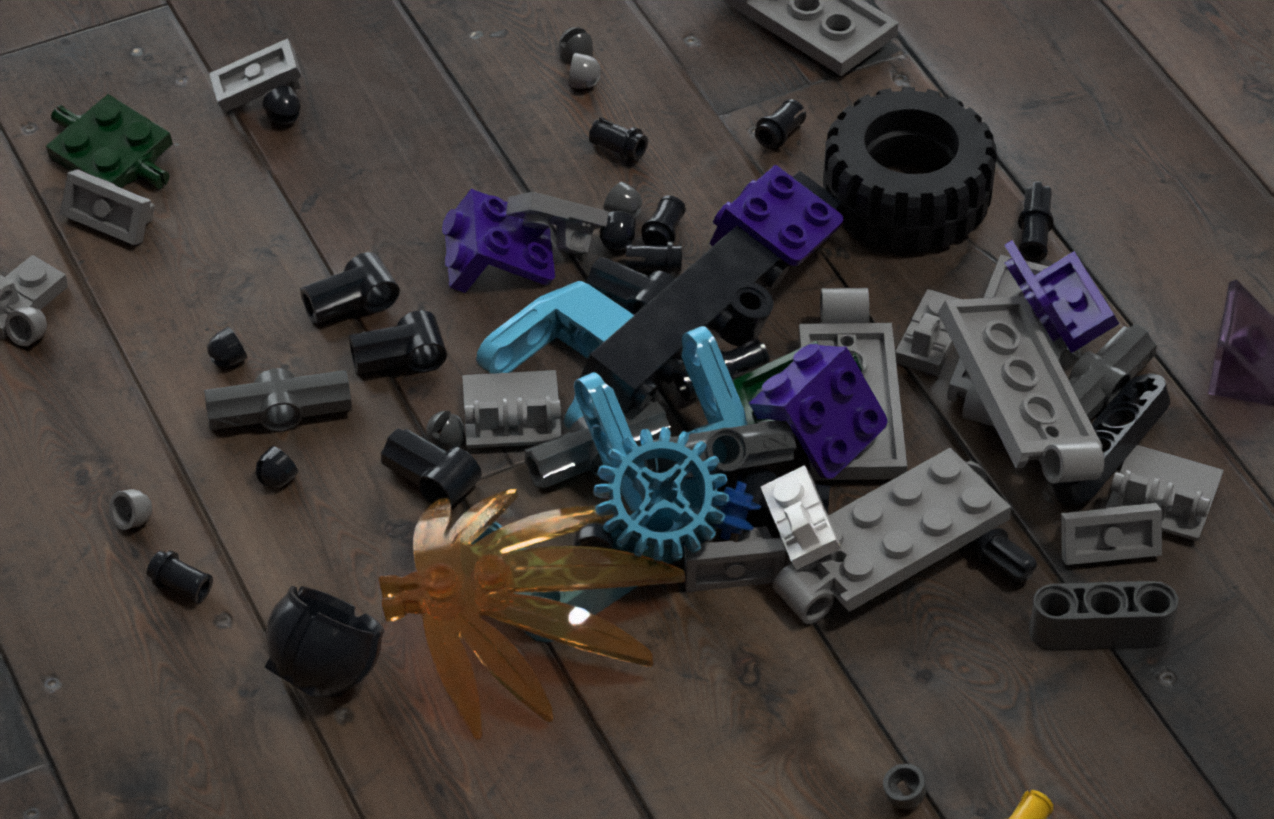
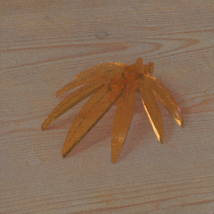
[379,489,685,740]

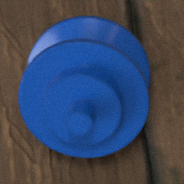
[713,481,761,540]

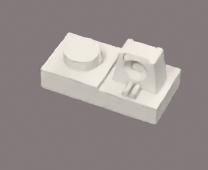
[761,465,841,570]

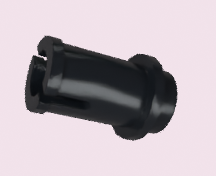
[755,99,807,149]
[589,117,648,162]
[641,195,686,245]
[626,241,682,276]
[147,550,213,604]

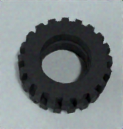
[823,87,997,252]

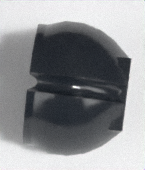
[264,586,385,697]

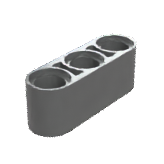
[1029,581,1179,650]

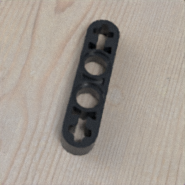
[1051,374,1170,505]

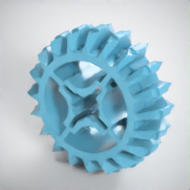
[593,427,729,563]

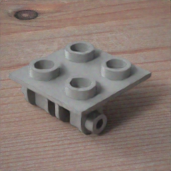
[462,370,562,448]
[1106,445,1224,541]

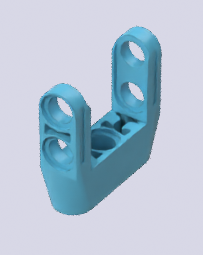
[476,281,634,429]
[574,326,747,511]

